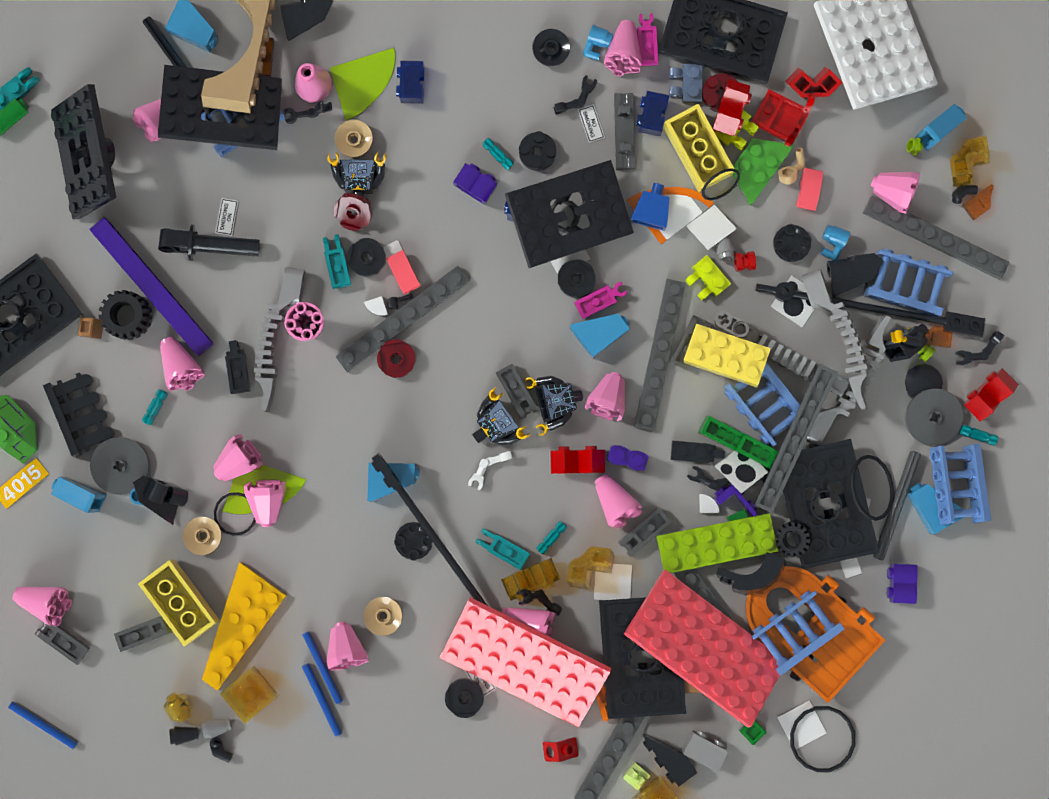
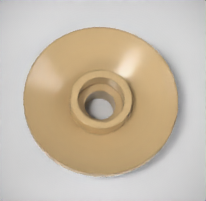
[335,120,373,158]
[183,517,222,555]
[363,597,402,636]

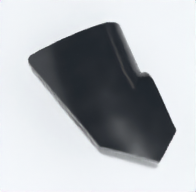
[280,0,333,41]
[827,253,884,297]
[133,475,188,525]

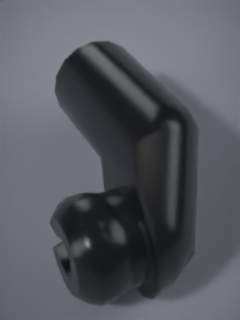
[952,185,978,204]
[209,737,233,763]

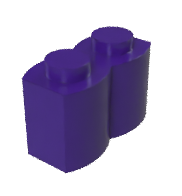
[453,163,498,205]
[606,445,649,471]
[886,564,918,604]

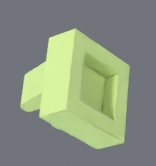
[623,762,650,790]

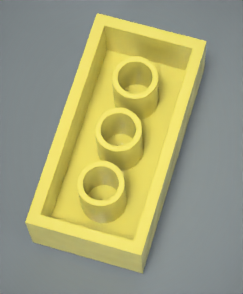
[663,104,734,193]
[684,324,771,387]
[138,559,220,646]

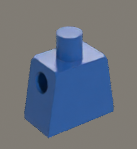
[630,183,669,231]

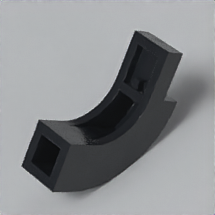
[716,552,786,594]

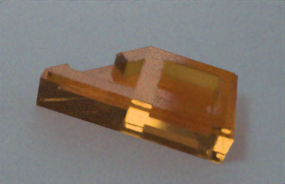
[962,184,994,220]
[925,326,952,348]

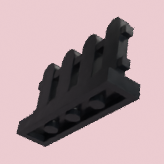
[43,372,114,458]

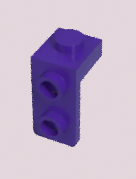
[713,484,757,517]

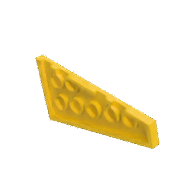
[202,562,287,691]

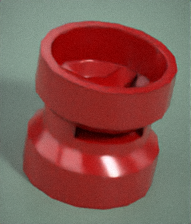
[734,251,756,272]

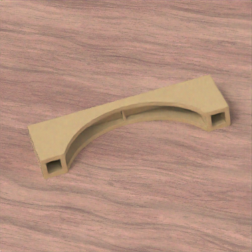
[201,0,276,113]

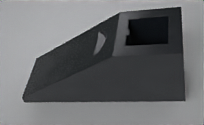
[643,734,697,787]

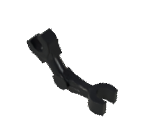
[553,75,597,115]
[284,101,332,124]
[955,331,1005,365]
[687,466,731,489]
[516,589,562,615]

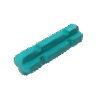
[482,138,513,170]
[142,389,168,425]
[960,425,998,445]
[536,521,567,554]

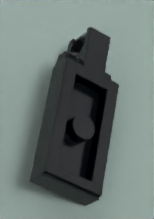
[225,340,251,394]
[670,441,725,463]

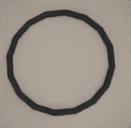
[851,454,894,521]
[790,706,856,772]

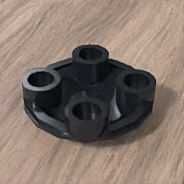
[773,224,812,262]
[905,364,943,398]
[394,522,433,561]

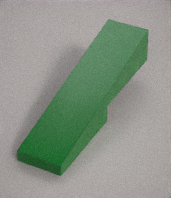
[697,416,778,468]

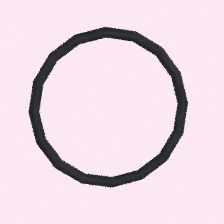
[702,168,740,201]
[214,492,256,536]

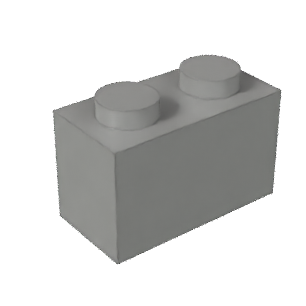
[681,730,729,772]

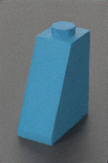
[165,0,218,53]
[915,104,967,151]
[569,314,630,358]
[367,463,420,502]
[51,477,106,513]
[907,483,964,534]

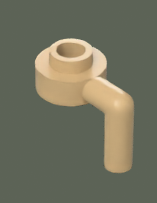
[778,148,805,185]

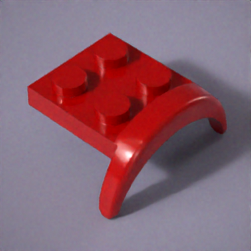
[751,89,815,147]

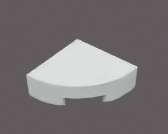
[364,296,388,316]
[699,494,719,513]

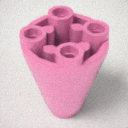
[604,20,642,76]
[294,63,332,103]
[132,99,161,142]
[284,302,324,341]
[160,337,205,391]
[594,474,643,529]
[13,586,72,626]
[502,607,556,637]

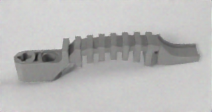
[254,267,306,412]
[802,269,869,410]
[714,311,850,397]
[806,315,891,446]

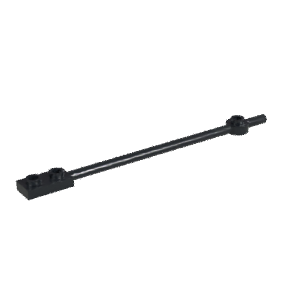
[755,282,986,338]
[371,453,488,606]

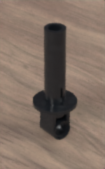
[158,224,260,261]

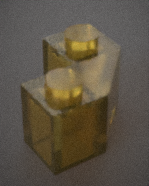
[950,136,989,187]
[566,546,615,589]
[501,558,560,601]

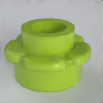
[906,137,923,156]
[918,344,936,362]

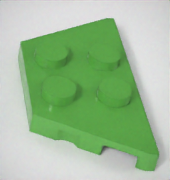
[733,138,794,206]

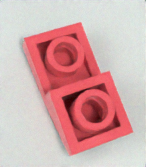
[796,167,823,211]
[386,250,421,295]

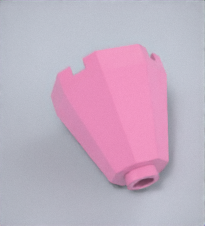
[871,172,921,214]
[584,372,625,421]
[213,434,263,481]
[244,480,286,527]
[327,622,369,671]

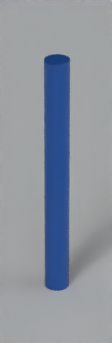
[302,631,343,704]
[302,663,342,737]
[8,701,78,749]

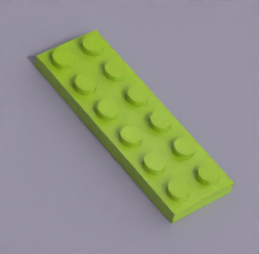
[656,513,778,573]

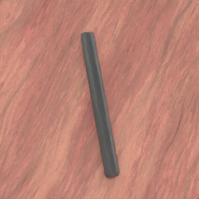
[873,451,921,561]

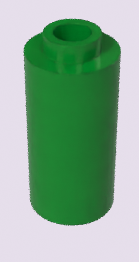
[0,98,29,136]

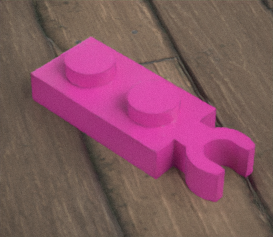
[637,13,658,66]
[574,282,627,320]

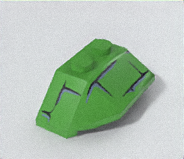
[0,395,38,464]

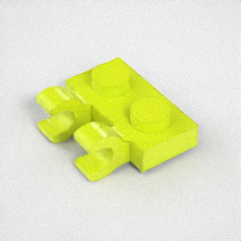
[714,110,759,151]
[685,255,731,301]

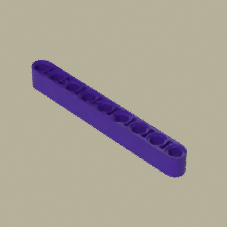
[89,217,214,356]

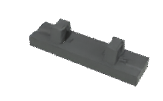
[614,93,635,170]

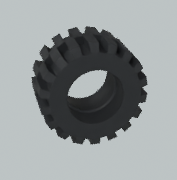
[99,290,153,340]

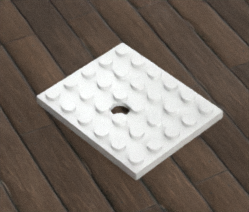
[813,0,938,110]

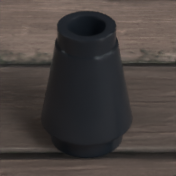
[169,726,199,746]

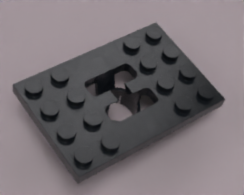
[658,0,788,85]
[158,65,282,150]
[51,84,117,219]
[505,160,634,268]
[0,253,83,376]
[775,438,880,569]
[599,597,686,719]

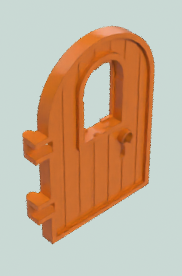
[745,566,886,703]

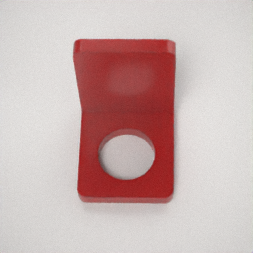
[542,737,579,762]

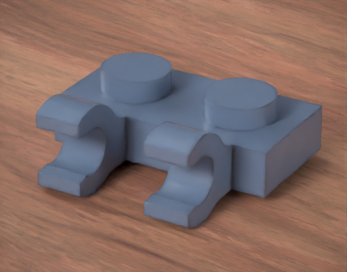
[669,64,702,104]

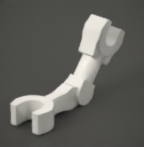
[468,451,512,490]

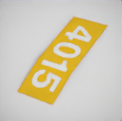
[0,458,49,509]

